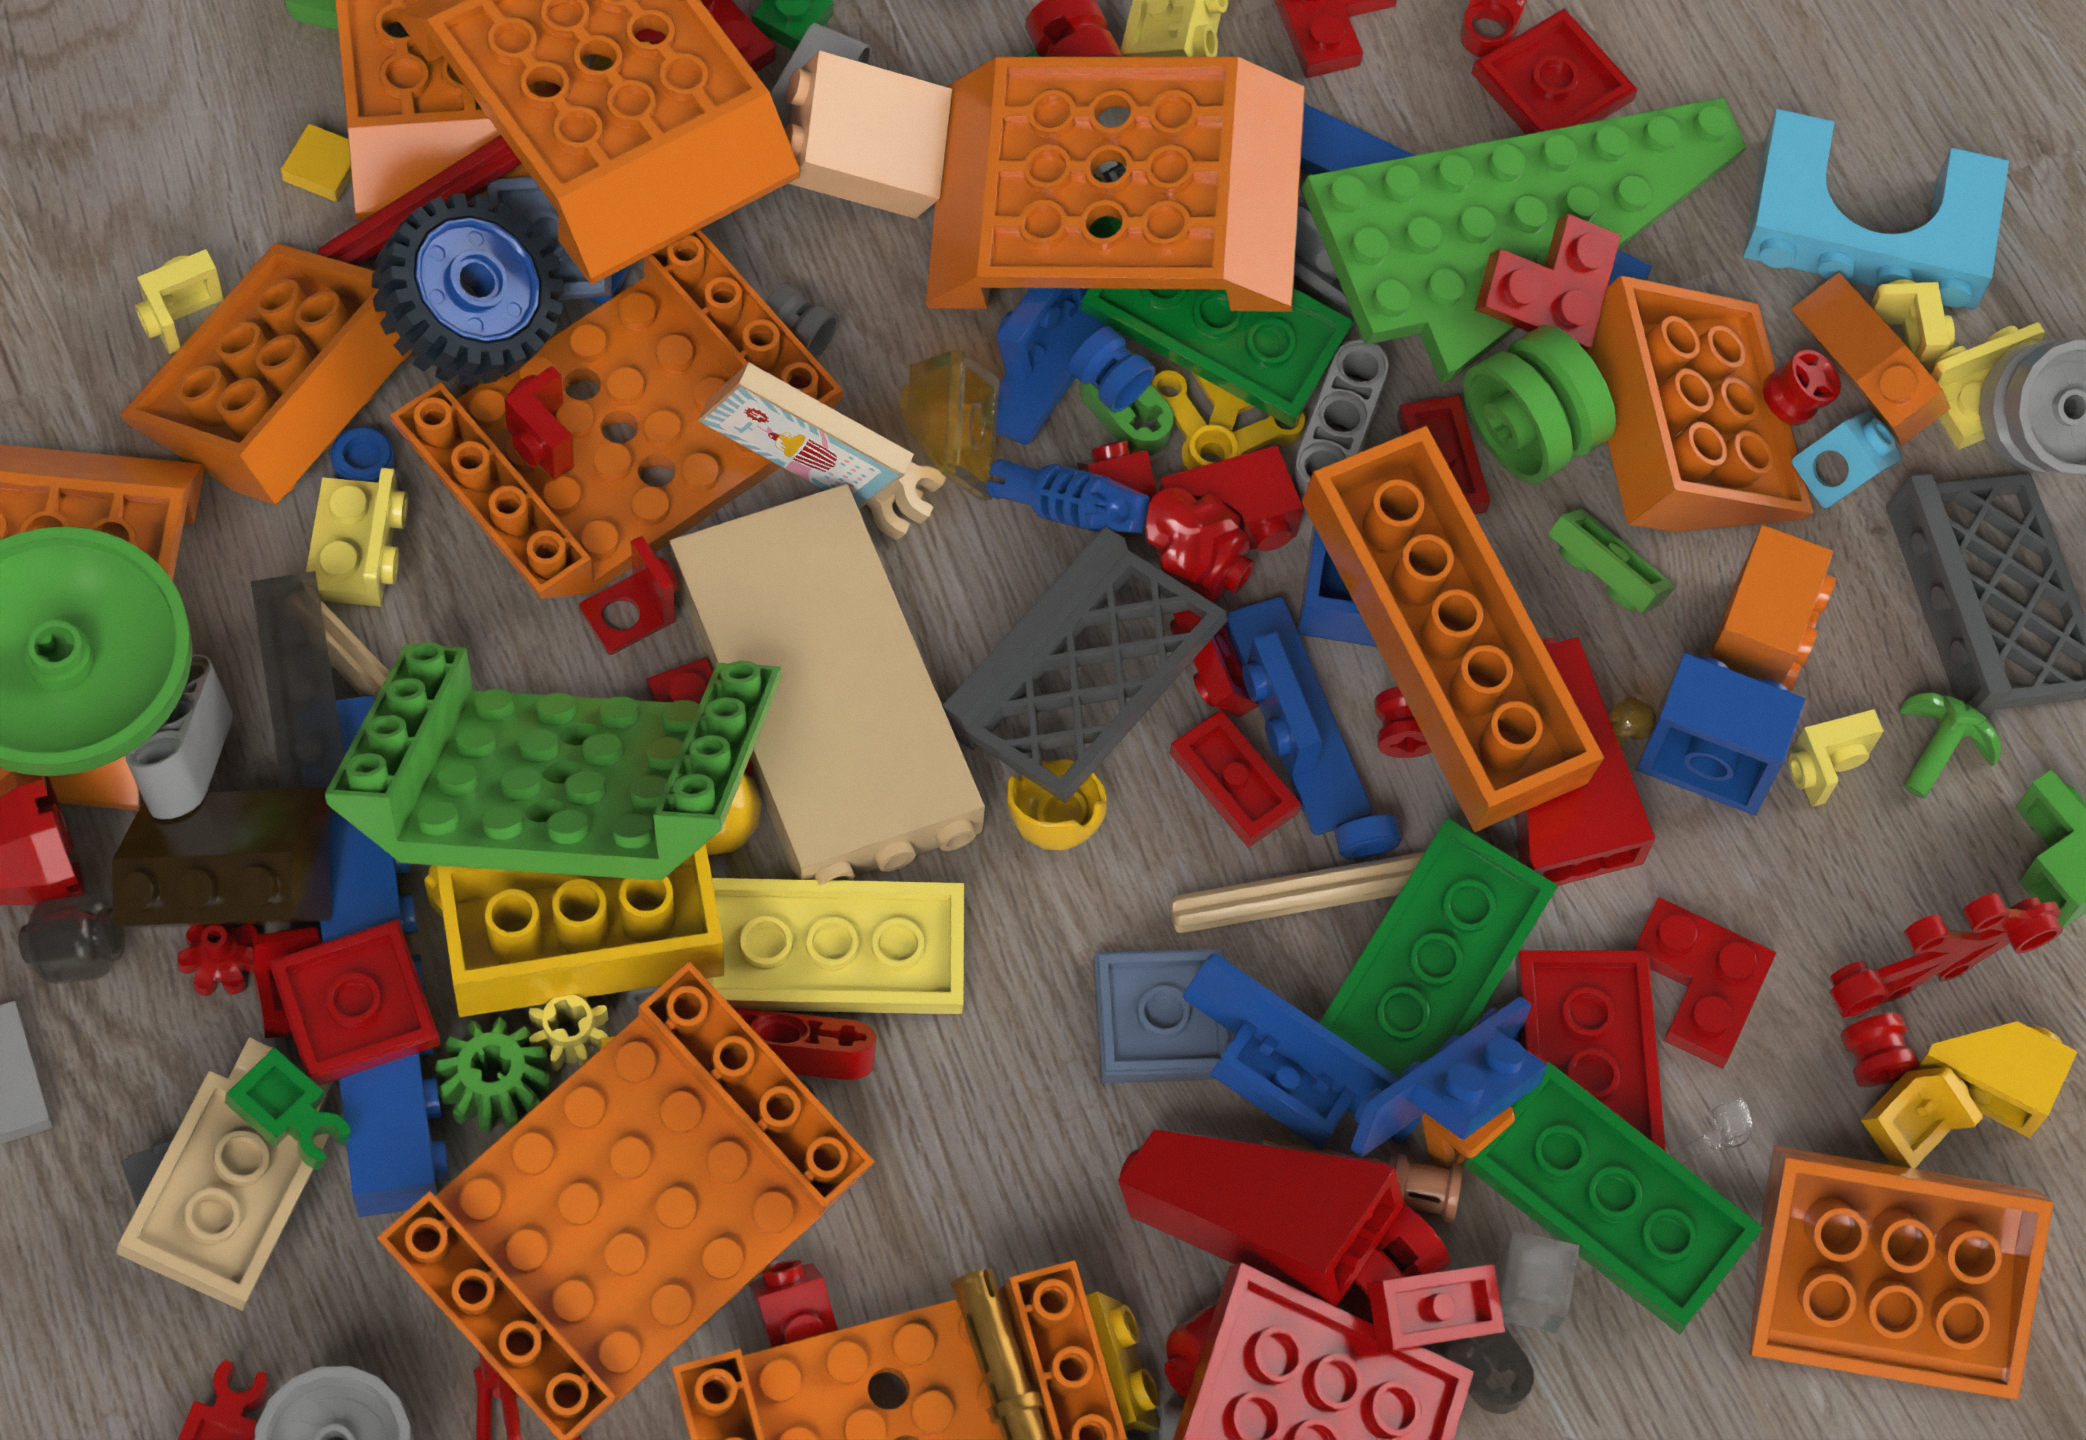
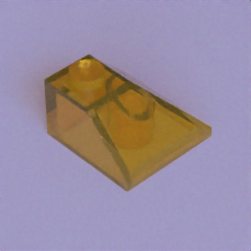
[900,351,999,500]

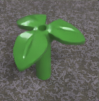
[1899,692,2002,799]

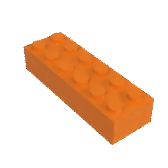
[1302,426,1604,833]

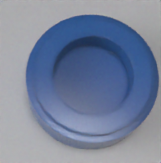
[331,427,396,483]
[1334,815,1402,859]

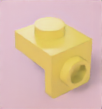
[134,249,224,354]
[1870,279,1955,375]

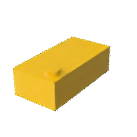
[436,843,725,1018]

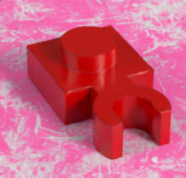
[178,1360,270,1440]

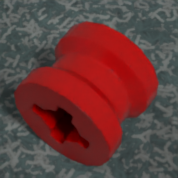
[1762,349,1841,426]
[1374,687,1432,758]
[1840,1013,1920,1087]

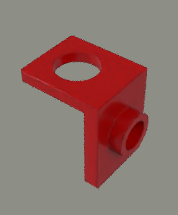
[579,535,679,655]

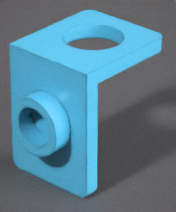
[1792,410,1903,508]

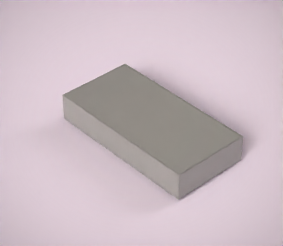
[0,1001,53,1144]

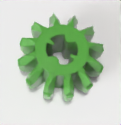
[435,1016,551,1135]

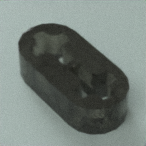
[1434,1325,1534,1414]

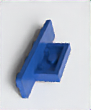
[976,288,1107,445]
[1225,597,1372,835]
[1183,953,1422,1150]
[1350,996,1548,1157]

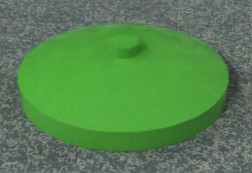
[0,527,192,776]

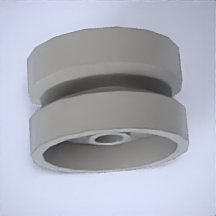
[1979,339,2086,475]
[255,1366,414,1440]

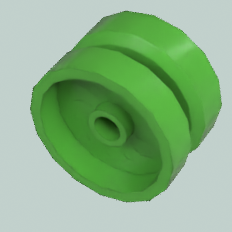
[1463,324,1617,485]

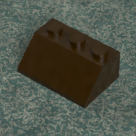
[112,787,331,928]

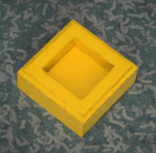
[281,123,352,202]

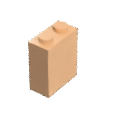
[785,50,952,219]

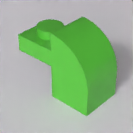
[2016,769,2086,929]

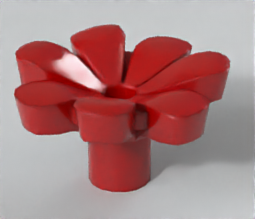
[177,924,260,996]

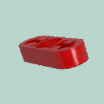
[732,1007,877,1080]

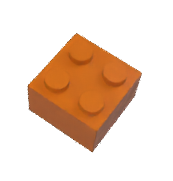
[1708,524,1837,692]

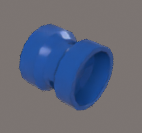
[1069,326,1155,413]

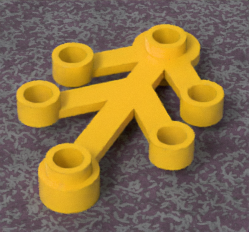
[1151,370,1305,471]

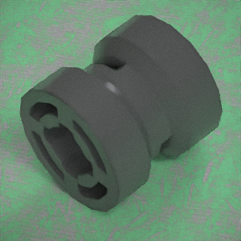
[765,282,839,360]

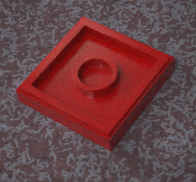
[1471,8,1637,135]
[269,919,441,1086]

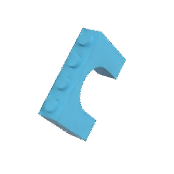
[1743,109,2009,310]

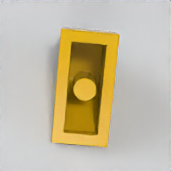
[1917,1021,2078,1138]

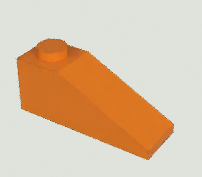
[1791,272,1950,446]

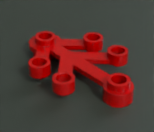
[1829,893,2063,1018]

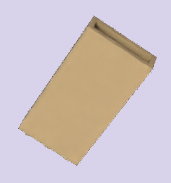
[669,483,985,886]

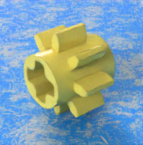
[528,995,609,1072]

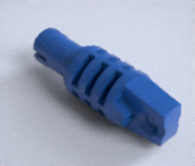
[987,459,1149,533]

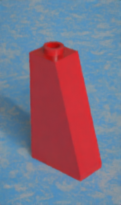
[1516,637,1655,886]
[1118,1129,1404,1307]

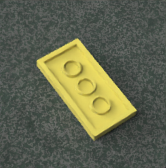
[707,878,964,1014]

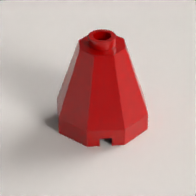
[0,771,86,905]

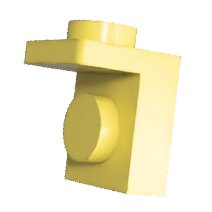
[1789,709,1884,807]

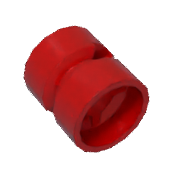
[1025,0,1123,57]
[1341,1204,1451,1324]

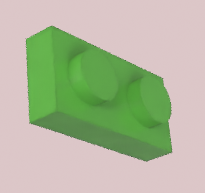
[1547,509,1676,613]

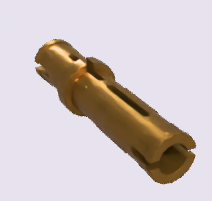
[950,1268,1048,1440]

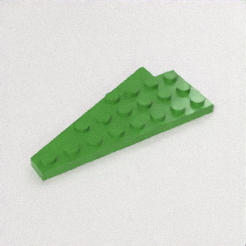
[1301,97,1746,384]

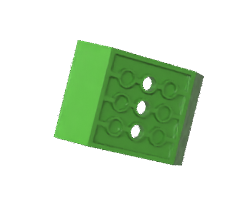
[325,642,782,881]

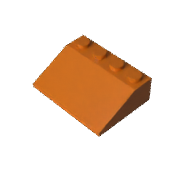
[120,243,412,506]
[1585,276,1814,532]
[1749,1145,2054,1401]

